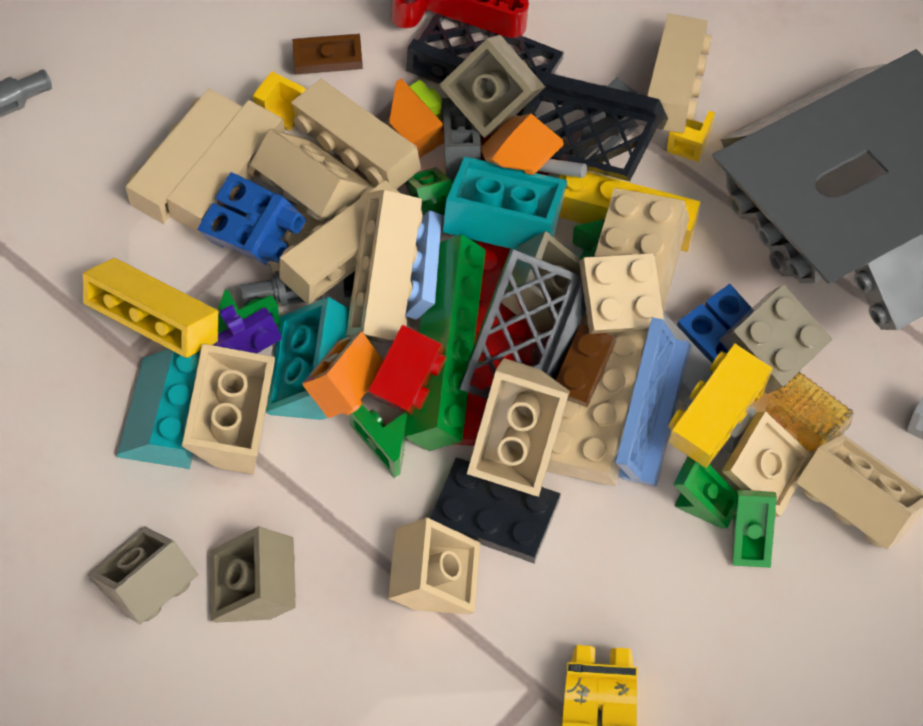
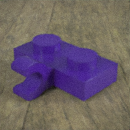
[212,304,282,354]

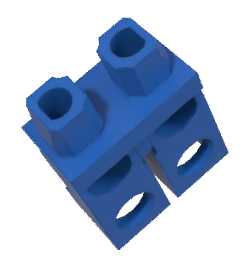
[197,172,306,265]
[677,283,752,363]

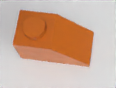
[389,78,444,159]

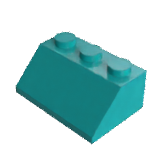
[443,156,567,250]
[265,297,350,420]
[117,349,201,469]

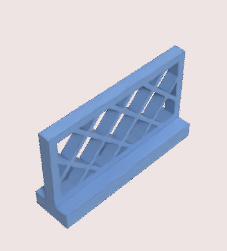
[616,317,692,487]

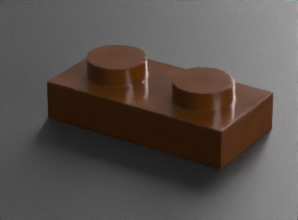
[292,33,363,74]
[556,325,616,407]

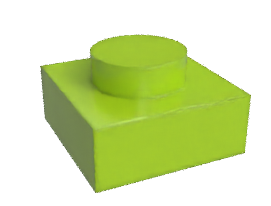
[409,80,443,121]

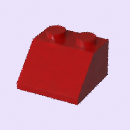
[368,325,447,415]

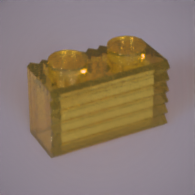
[765,371,854,451]

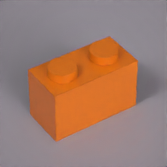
[302,331,384,418]

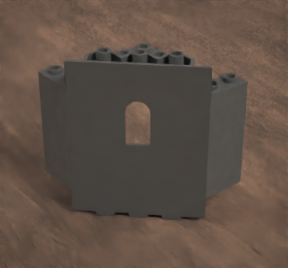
[712,49,923,330]

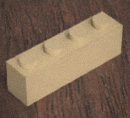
[647,13,712,133]
[291,78,421,190]
[126,88,242,224]
[166,100,284,236]
[279,180,401,305]
[346,190,423,343]

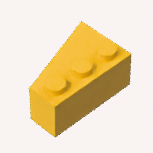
[668,344,773,468]

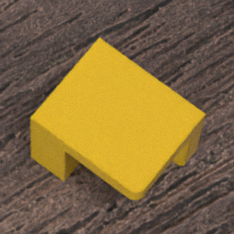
[253,71,306,131]
[666,111,715,162]

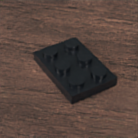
[430,457,561,564]

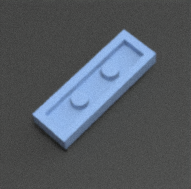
[405,210,442,320]

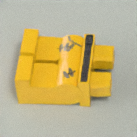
[562,645,638,726]

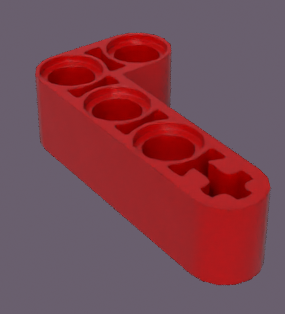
[390,0,529,38]

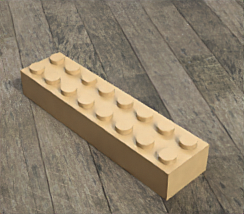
[546,188,689,486]

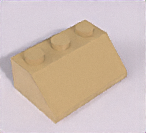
[250,128,376,222]
[182,344,275,475]
[467,358,570,497]
[796,434,923,550]

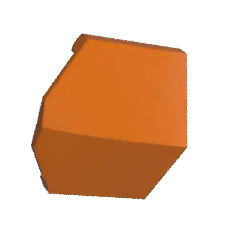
[480,113,564,175]

